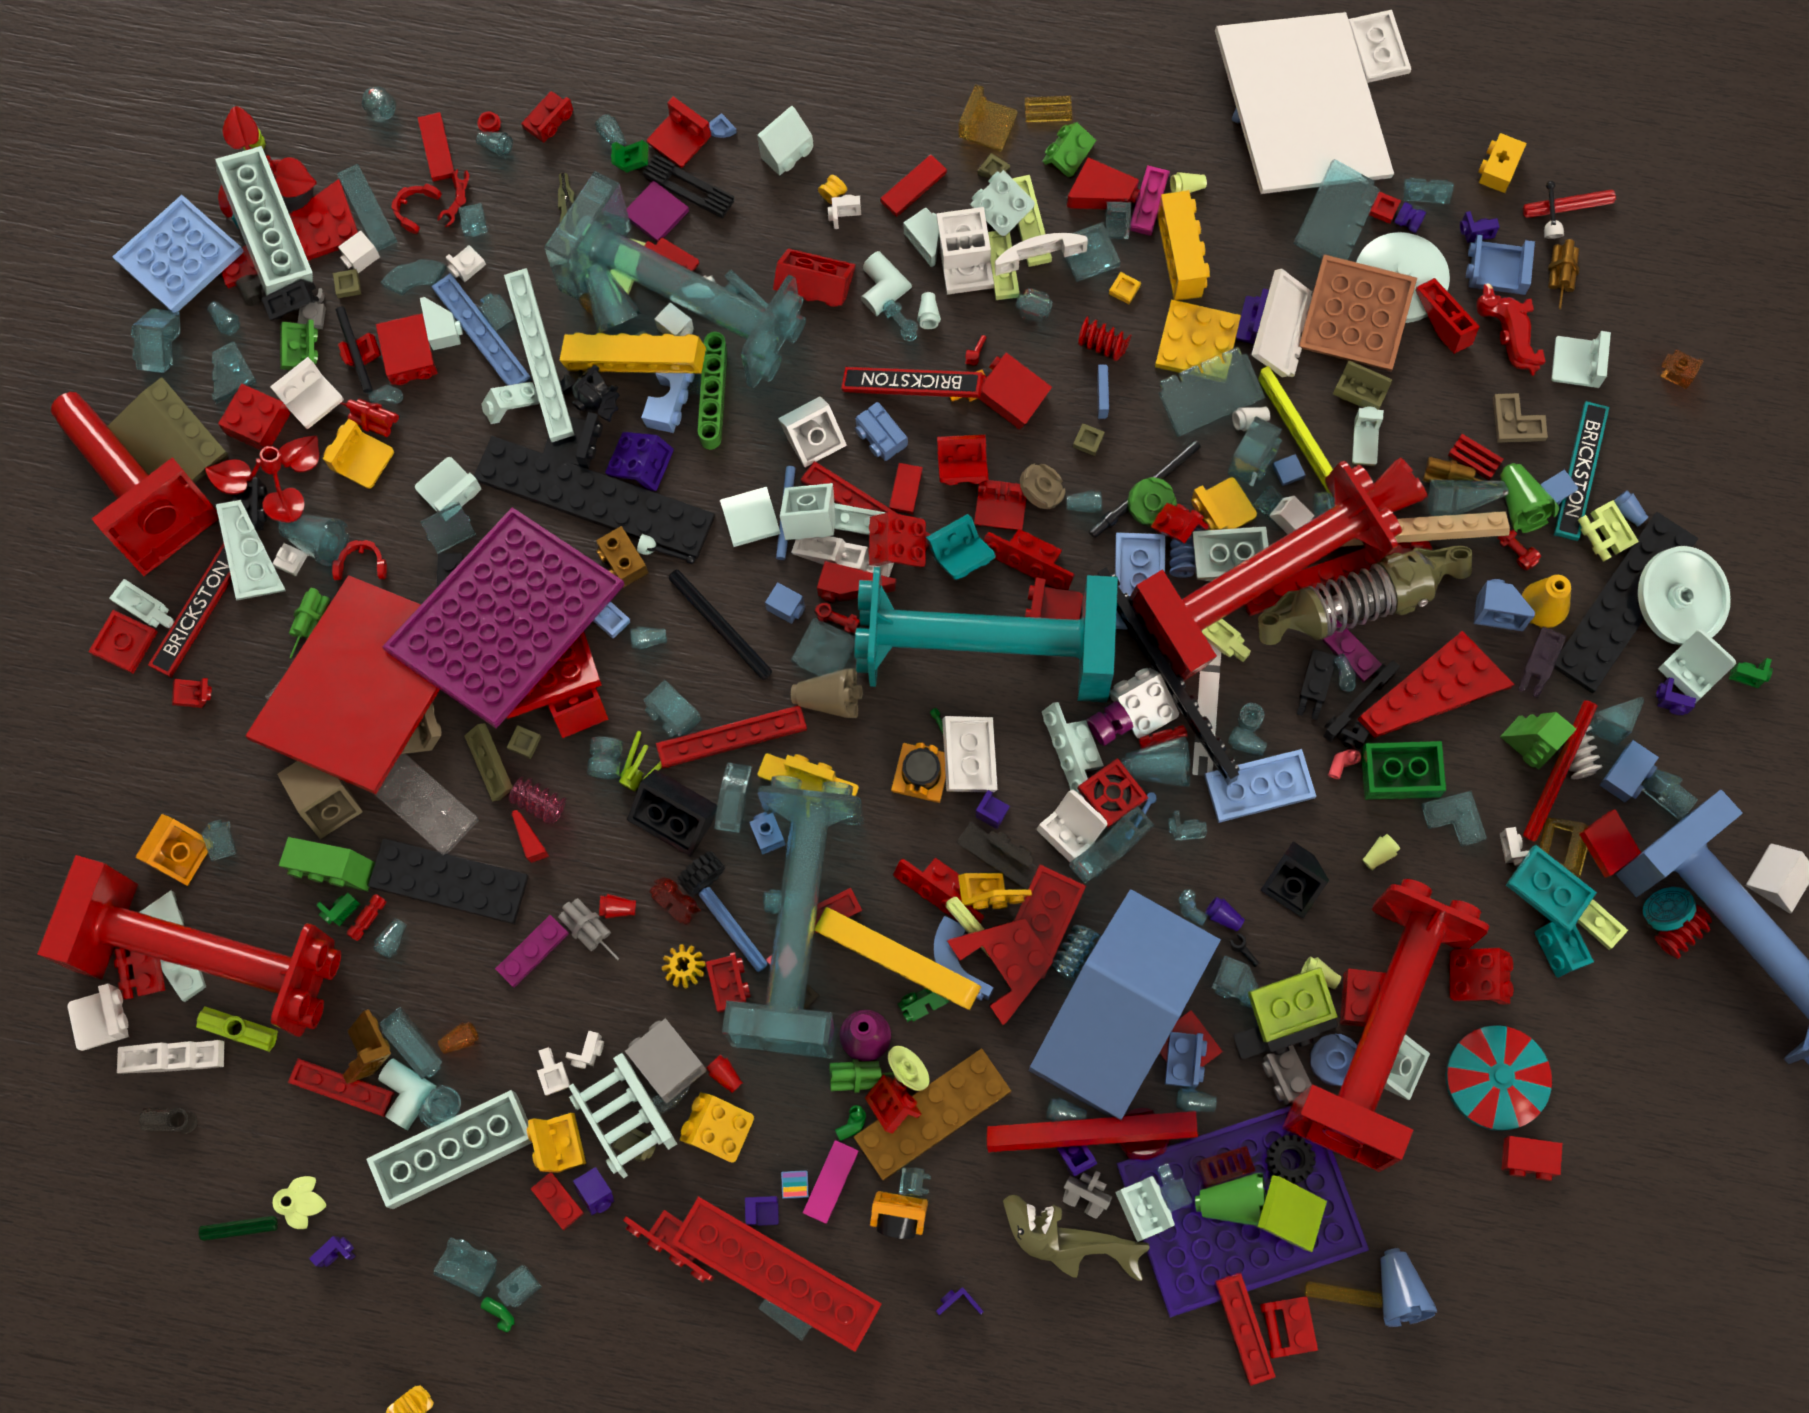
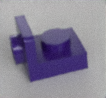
[1460,211,1500,243]
[309,1236,355,1267]

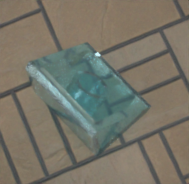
[1588,697,1644,745]

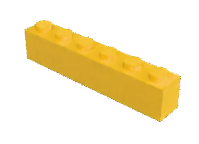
[560,333,706,374]

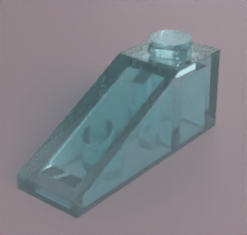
[1427,480,1509,516]

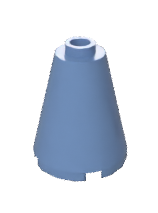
[1380,1248,1437,1327]

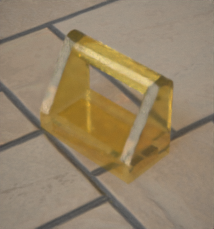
[1540,818,1588,879]

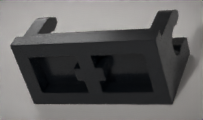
[262,280,319,321]

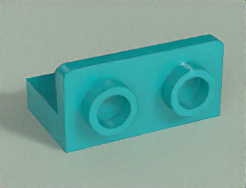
[1534,922,1594,978]

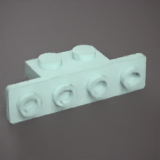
[1042,702,1104,799]

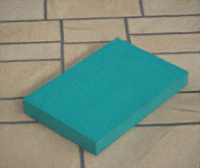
[1506,845,1597,933]

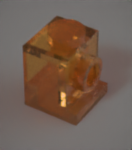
[1661,349,1704,389]

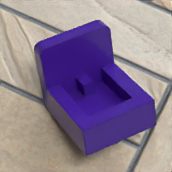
[1656,677,1696,715]

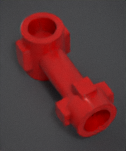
[1497,530,1541,571]
[815,602,860,634]

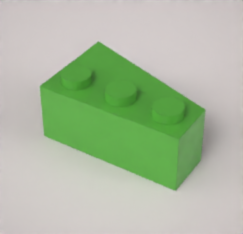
[1500,712,1576,769]
[279,837,375,892]

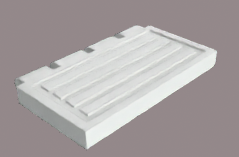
[1252,269,1312,377]

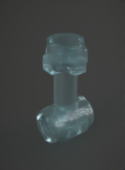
[883,299,918,341]

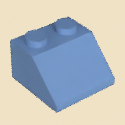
[1474,579,1535,631]

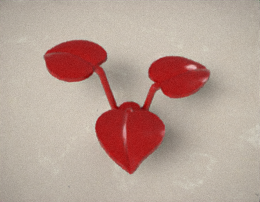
[218,106,317,217]
[205,436,319,523]

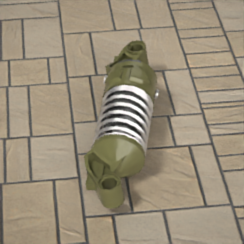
[1258,546,1472,645]

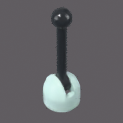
[637,534,695,564]

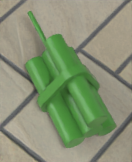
[289,588,331,659]
[829,1059,894,1093]

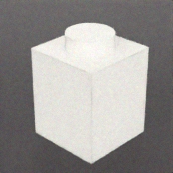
[338,231,380,273]
[654,302,694,336]
[1269,496,1314,534]

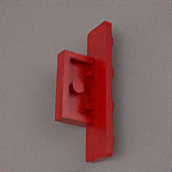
[984,529,1075,590]
[893,858,984,924]
[623,1210,714,1282]

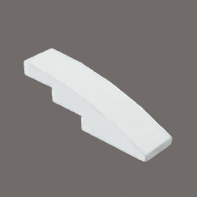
[791,536,894,577]
[117,1040,224,1074]

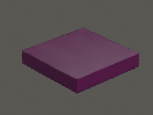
[623,181,689,242]

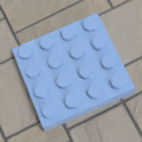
[112,195,244,315]

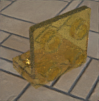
[959,84,1018,151]

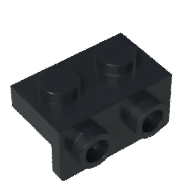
[232,477,267,531]

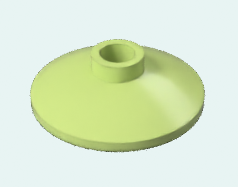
[888,1046,929,1091]

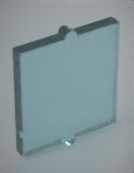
[420,502,476,553]

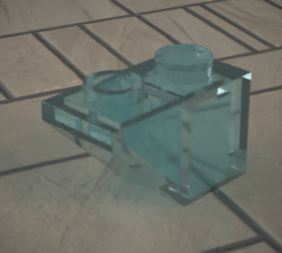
[1211,956,1259,1008]

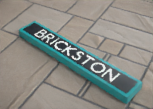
[1554,401,1609,541]

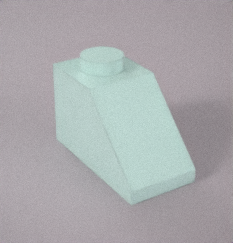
[903,208,940,267]
[420,297,463,350]

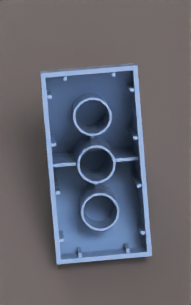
[1029,889,1221,1120]

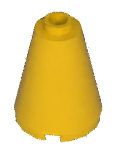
[1522,575,1571,629]

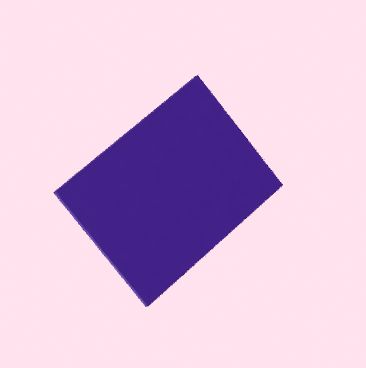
[1116,1106,1369,1318]

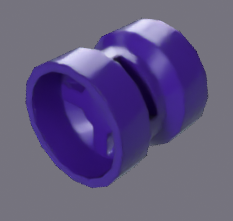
[1394,202,1427,233]

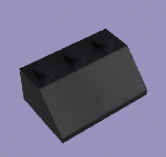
[627,769,719,857]

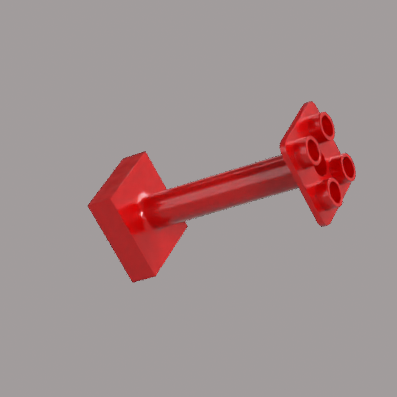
[1130,461,1402,681]
[37,855,341,1037]
[1282,879,1490,1172]

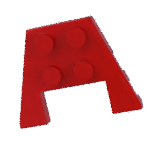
[947,918,1053,1025]

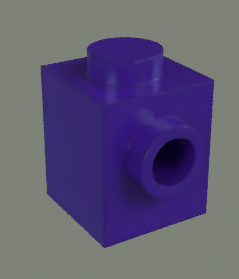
[573,1167,614,1215]

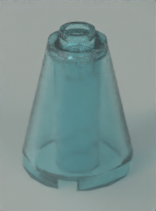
[584,263,641,333]
[278,515,349,566]
[1121,737,1191,787]

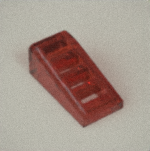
[1197,1146,1256,1188]

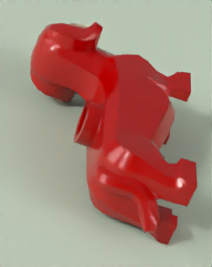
[1476,284,1546,376]

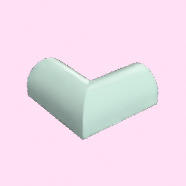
[861,251,912,316]
[378,1058,437,1130]

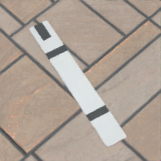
[1192,643,1221,776]

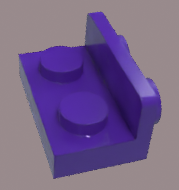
[1236,288,1269,344]

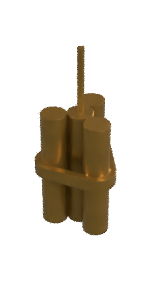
[1548,239,1579,309]
[1423,457,1498,493]

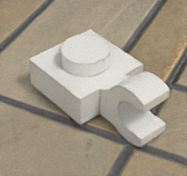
[537,1047,570,1096]

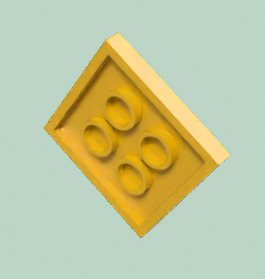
[1155,299,1241,383]

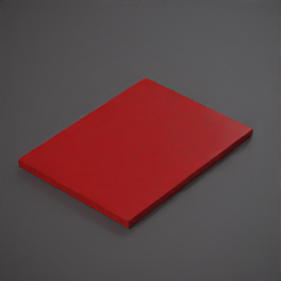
[246,575,440,794]

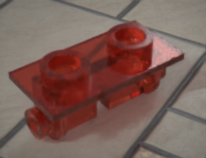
[649,877,701,925]

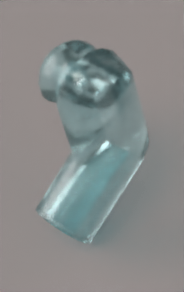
[367,385,403,404]
[1334,654,1356,691]

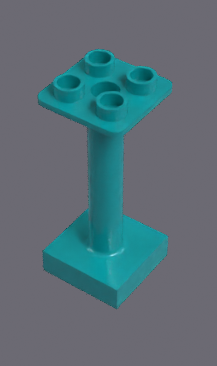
[854,567,1118,702]

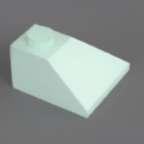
[1384,1034,1430,1100]

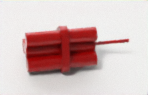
[340,398,399,437]

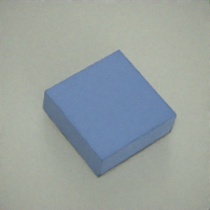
[1272,454,1305,486]

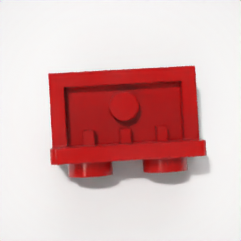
[1151,503,1209,544]
[706,952,751,1013]

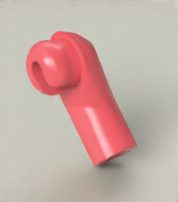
[1328,749,1361,779]

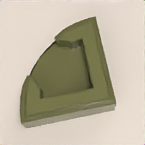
[978,153,1010,178]

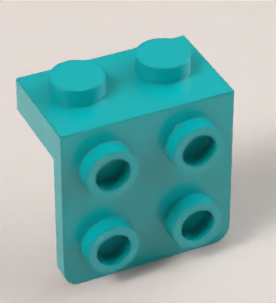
[926,514,996,579]

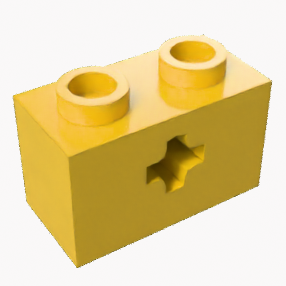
[1478,133,1527,193]

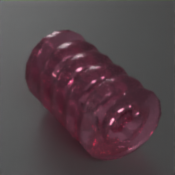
[509,777,567,824]

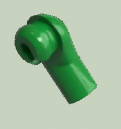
[481,1297,515,1333]

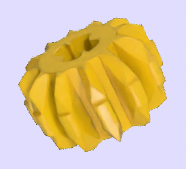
[662,944,706,989]
[386,1385,434,1413]

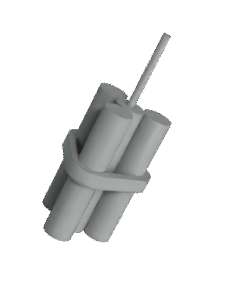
[558,898,619,960]

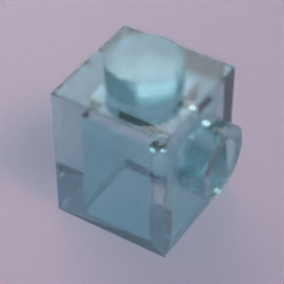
[496,1265,542,1308]

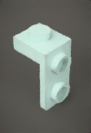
[481,382,540,424]
[1352,407,1384,466]

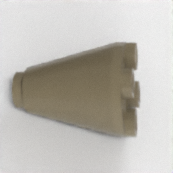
[791,668,863,718]

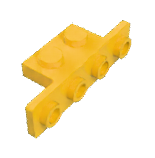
[758,753,859,809]

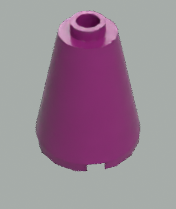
[840,1010,891,1061]

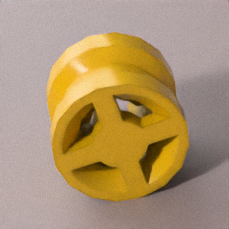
[818,175,848,204]

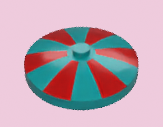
[1445,1026,1552,1131]

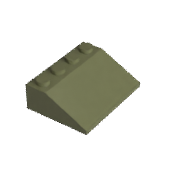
[107,377,229,483]

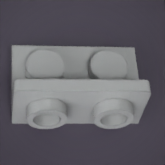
[1262,1045,1312,1105]

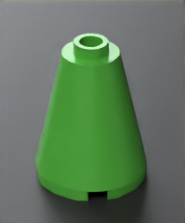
[1500,463,1559,533]
[1195,1172,1266,1226]

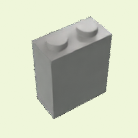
[625,1018,707,1103]

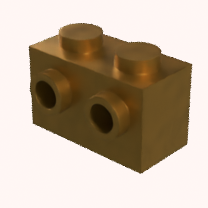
[596,526,648,588]

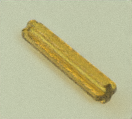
[1305,1282,1383,1308]

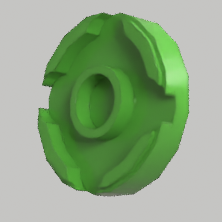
[1128,477,1177,527]

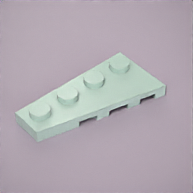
[216,500,286,601]
[139,890,206,1002]

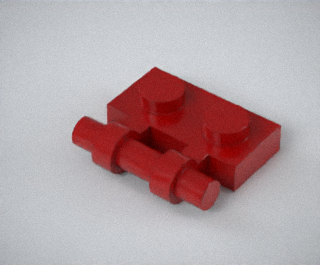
[114,948,165,1000]

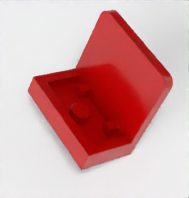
[937,435,988,485]
[869,512,926,567]
[1025,578,1083,620]
[1450,948,1514,1004]

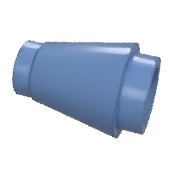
[1614,490,1648,527]

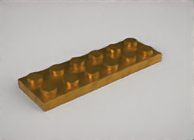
[854,1048,1011,1181]

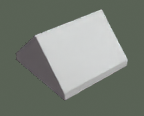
[1745,843,1809,914]

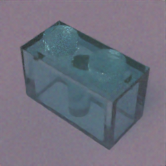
[643,680,702,737]

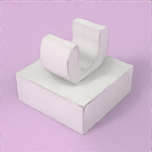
[272,543,307,576]

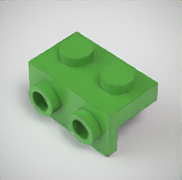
[1042,122,1096,178]
[280,319,318,370]

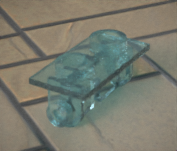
[1403,177,1454,204]

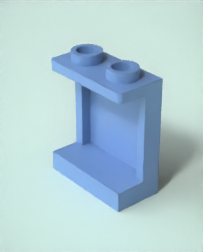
[1466,235,1535,295]

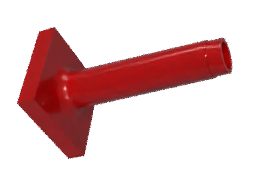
[51,392,219,576]

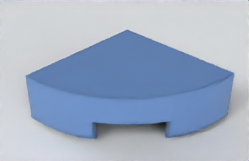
[709,113,737,138]

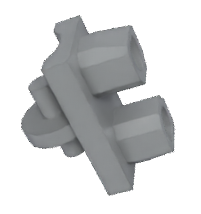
[1063,1171,1112,1219]

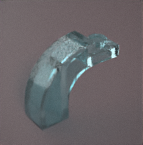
[1069,806,1154,884]

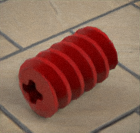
[1078,316,1132,361]
[1655,904,1712,959]

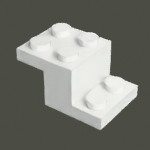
[937,207,994,295]

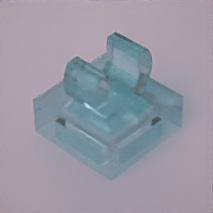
[899,1168,931,1196]

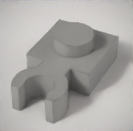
[297,288,326,329]

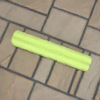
[946,897,989,957]

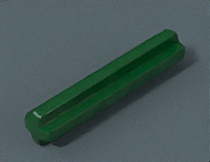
[199,1216,278,1241]

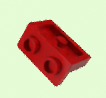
[521,91,573,143]
[865,1075,921,1134]

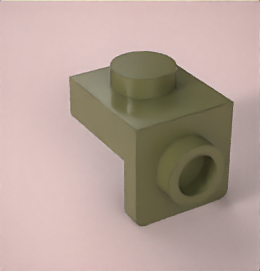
[612,1128,656,1162]

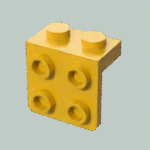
[323,419,394,489]
[1191,477,1257,530]
[958,873,1032,909]
[680,1092,754,1162]
[527,1113,586,1173]

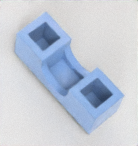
[641,373,695,433]

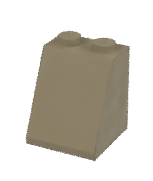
[277,761,363,839]

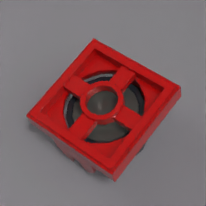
[1077,758,1148,828]

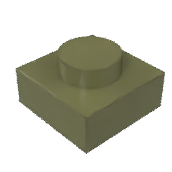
[333,269,361,298]
[1073,423,1105,456]
[507,725,541,759]

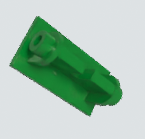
[897,988,949,1022]

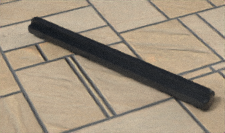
[668,569,772,680]

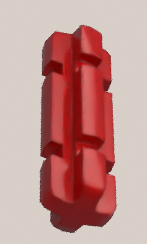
[1139,725,1188,751]
[347,894,386,941]

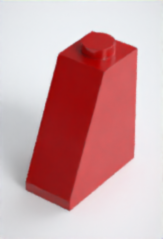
[1067,157,1141,210]

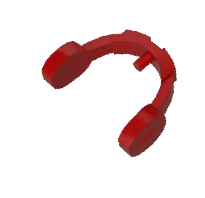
[392,184,442,234]
[332,540,387,580]

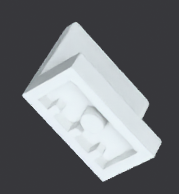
[270,357,344,429]

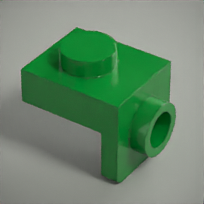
[611,140,648,173]

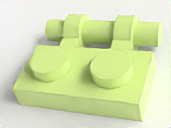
[1578,500,1639,562]

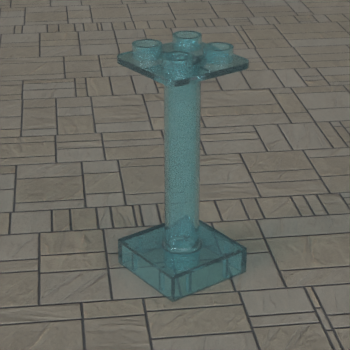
[544,171,806,388]
[722,776,864,1059]

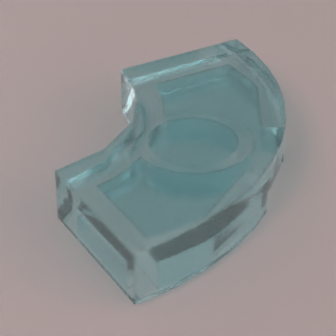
[381,259,447,296]

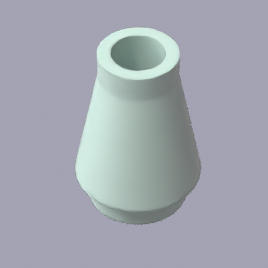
[917,292,941,329]

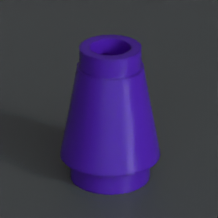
[1205,897,1245,932]

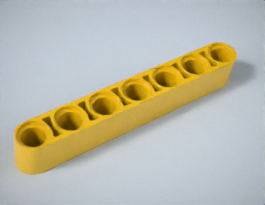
[814,907,981,1010]

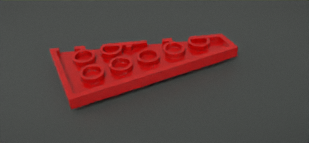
[221,179,358,288]

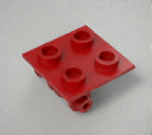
[974,480,1027,530]

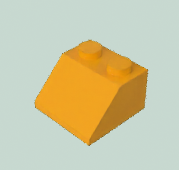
[135,814,214,886]

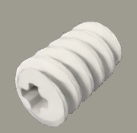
[1569,726,1602,779]

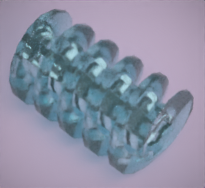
[1051,925,1101,982]

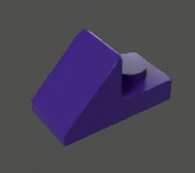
[1055,1145,1097,1176]

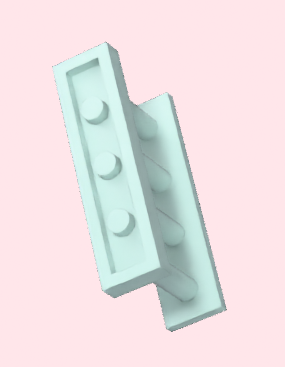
[568,1053,677,1178]

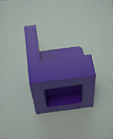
[976,790,1010,829]
[745,1196,779,1226]

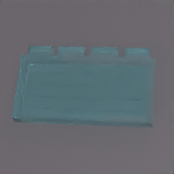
[1293,159,1380,260]
[1159,347,1265,437]

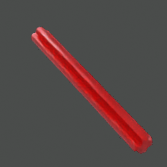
[1523,700,1597,841]

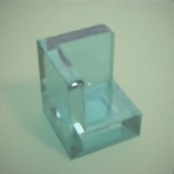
[1105,202,1131,239]

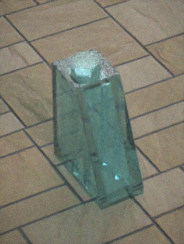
[380,1007,443,1079]

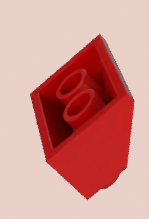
[773,249,856,307]

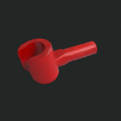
[965,335,987,365]

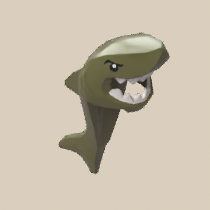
[1003,1195,1150,1281]

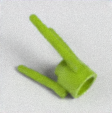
[619,731,662,792]

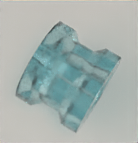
[1237,703,1265,732]

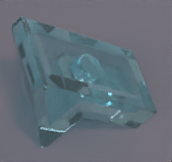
[1642,769,1698,820]

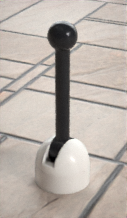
[1544,180,1564,239]

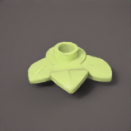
[272,1176,326,1229]

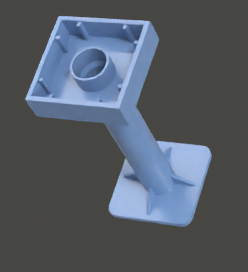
[1616,790,1809,1065]

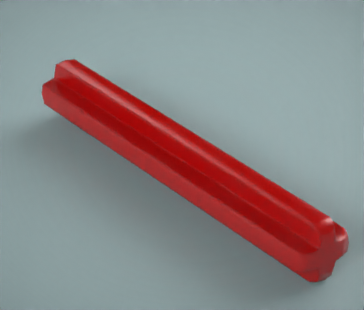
[1522,190,1616,218]

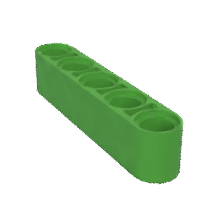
[698,332,727,450]

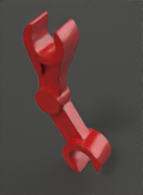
[437,169,469,227]

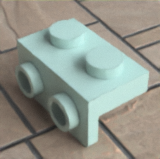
[1115,1176,1175,1242]

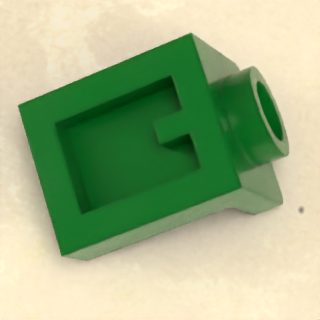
[1729,658,1773,688]
[316,893,361,926]

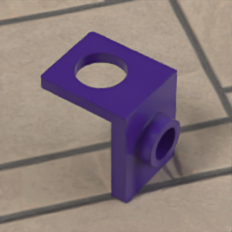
[936,1287,983,1316]

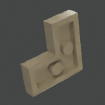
[1493,393,1548,443]

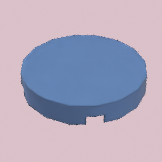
[1310,1034,1358,1086]

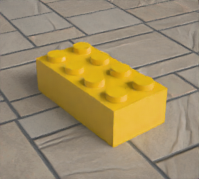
[1157,190,1210,301]

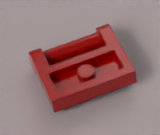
[1260,1296,1318,1358]

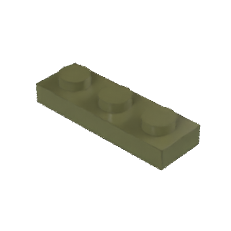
[465,723,513,802]

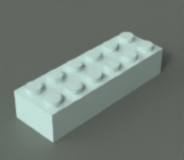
[215,146,313,296]
[366,1090,532,1209]

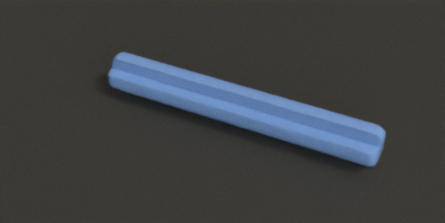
[699,887,768,972]

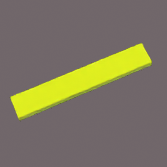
[1258,366,1333,497]

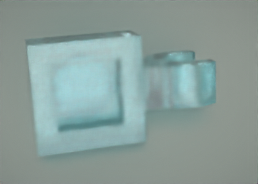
[1156,1163,1193,1212]

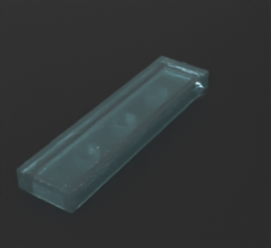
[337,164,397,251]

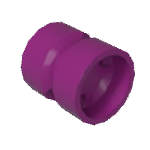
[1087,701,1134,746]

